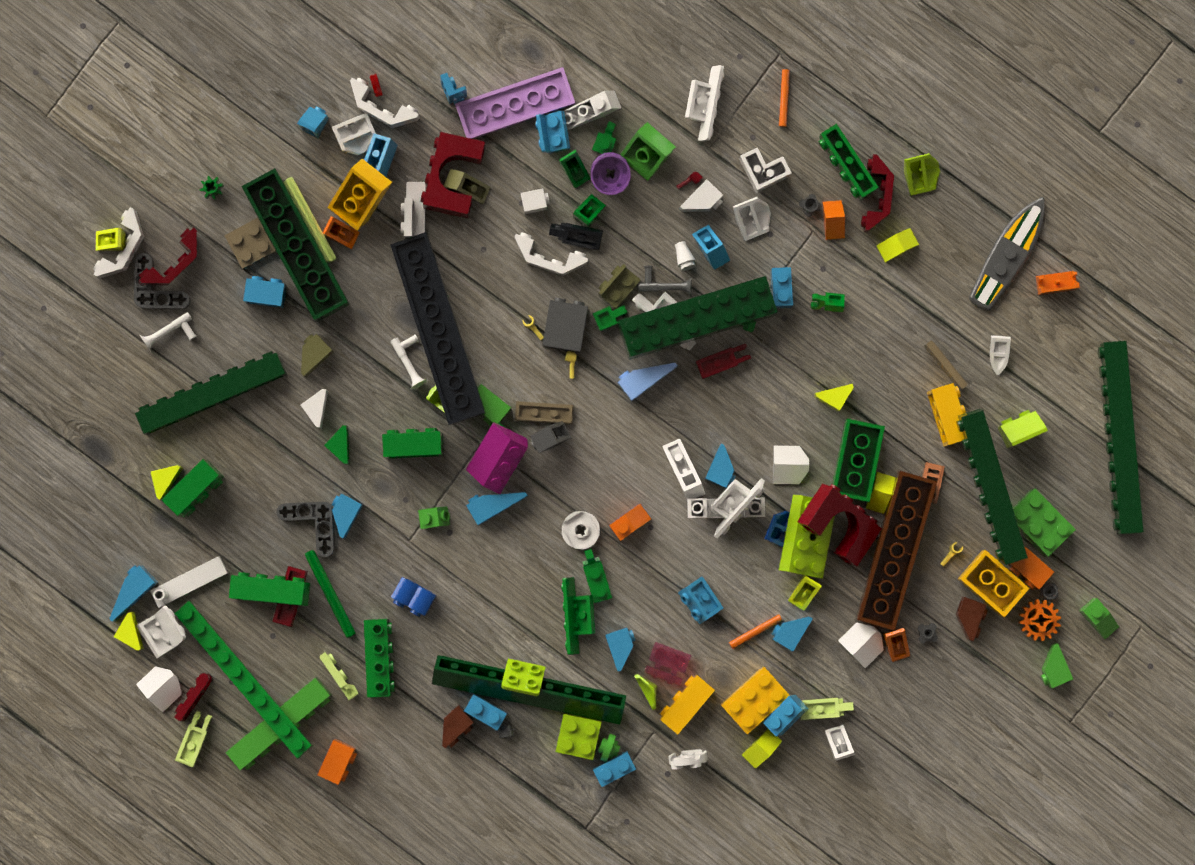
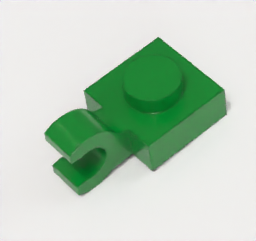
[592,121,617,154]
[811,292,845,312]
[593,306,628,331]

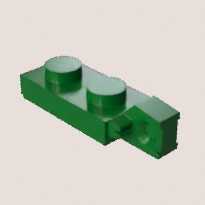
[583,549,612,603]

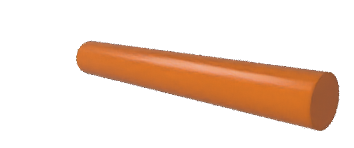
[779,69,790,127]
[729,614,783,649]

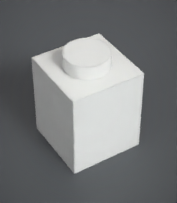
[521,188,550,214]

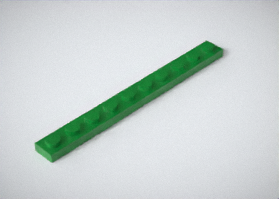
[174,601,313,759]

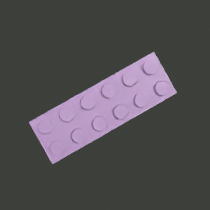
[455,67,575,139]

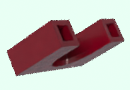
[420,132,485,219]
[797,484,882,567]

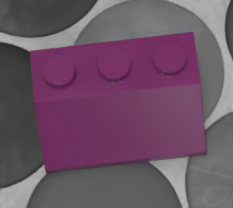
[466,422,528,494]

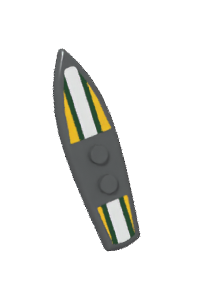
[969,197,1045,311]

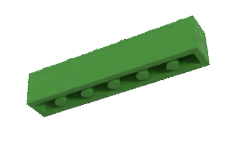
[225,677,332,770]

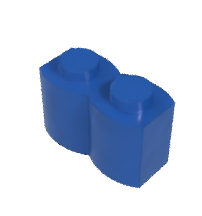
[391,577,437,617]

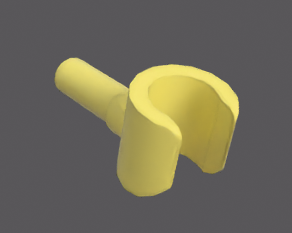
[522,315,544,340]
[565,351,577,379]
[940,542,963,566]

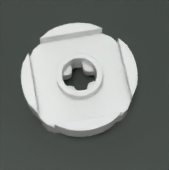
[562,511,600,549]
[668,749,708,770]

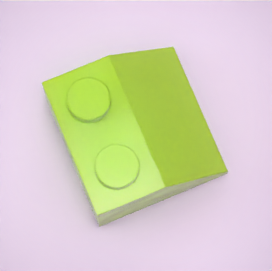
[998,410,1048,448]

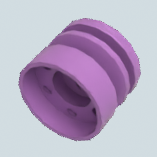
[590,152,631,195]

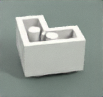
[739,147,792,193]

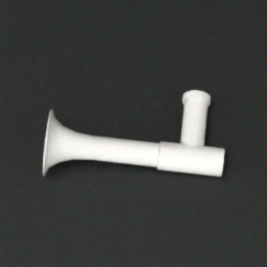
[140,312,196,352]
[390,334,428,390]

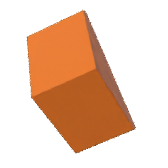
[822,200,845,240]
[323,216,360,249]
[883,628,910,662]

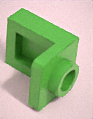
[418,506,450,529]

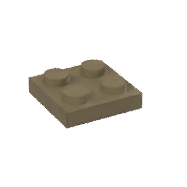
[224,217,277,270]

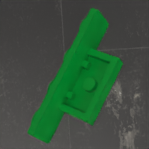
[561,577,595,655]

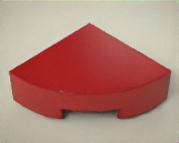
[370,74,383,97]

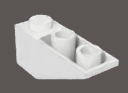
[564,91,621,130]

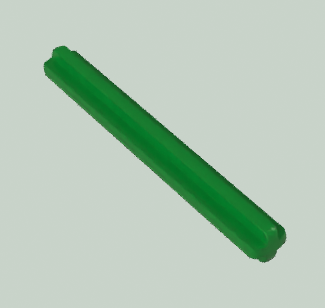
[305,550,356,638]

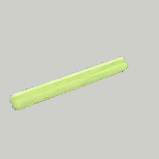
[284,177,336,263]

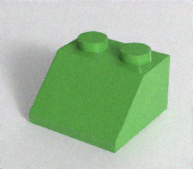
[620,122,676,181]

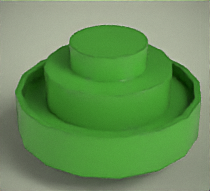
[598,733,620,762]

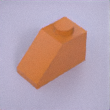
[609,504,651,541]

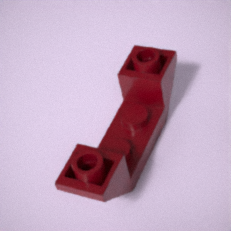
[861,154,894,233]
[138,228,197,285]

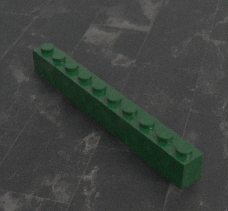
[1098,341,1144,534]
[432,655,627,725]

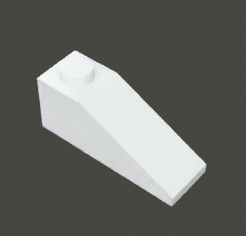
[662,439,705,499]

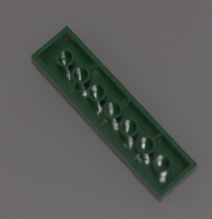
[241,168,350,322]
[618,276,777,360]

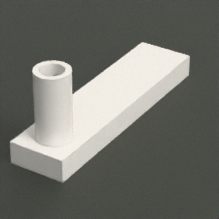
[150,556,228,608]

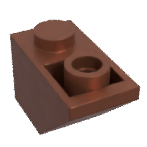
[956,597,988,641]
[442,704,475,748]

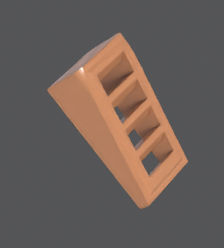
[922,462,945,504]

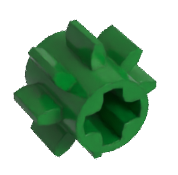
[199,176,224,200]

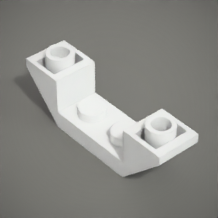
[350,78,420,128]
[93,207,144,278]
[515,232,588,276]
[687,497,765,518]

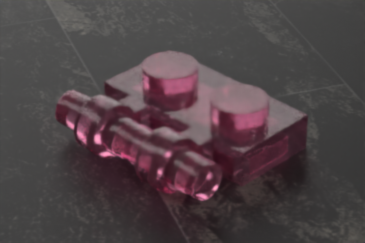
[644,642,691,686]

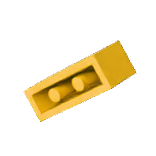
[659,675,715,735]

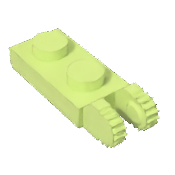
[175,710,212,767]

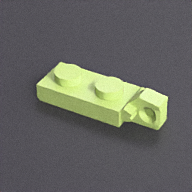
[319,652,358,700]
[801,698,854,720]

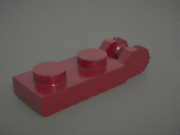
[696,343,752,379]
[174,673,212,722]

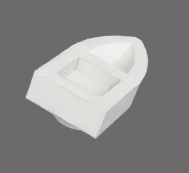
[990,336,1011,375]

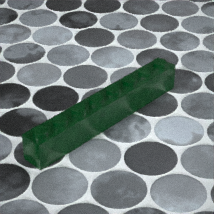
[135,351,287,435]
[956,409,1028,565]

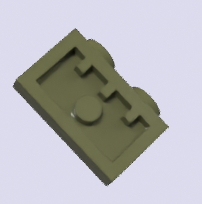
[598,264,641,309]

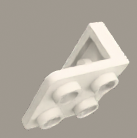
[136,606,186,658]

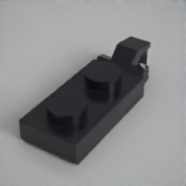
[549,223,603,250]

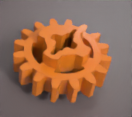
[1018,599,1061,641]

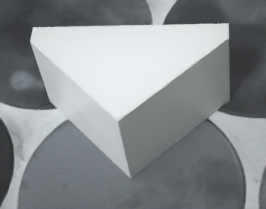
[301,389,328,429]
[825,725,855,761]

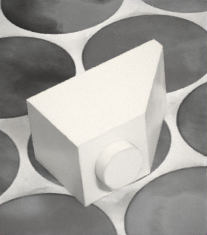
[680,179,723,212]

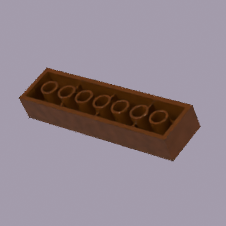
[856,471,938,631]

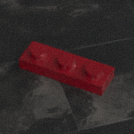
[272,566,308,627]

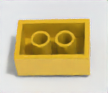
[327,159,392,231]
[927,383,966,447]
[958,550,1029,617]
[720,666,790,735]

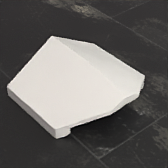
[331,113,376,155]
[733,197,771,241]
[773,446,809,484]
[838,623,884,668]
[136,666,182,712]

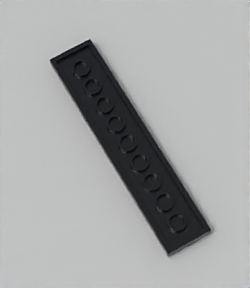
[390,232,486,425]

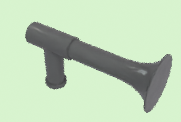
[638,265,692,296]

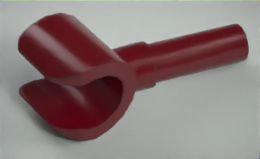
[676,172,703,190]

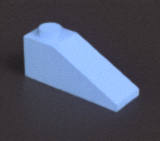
[618,363,678,402]

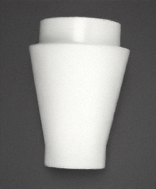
[675,241,696,271]

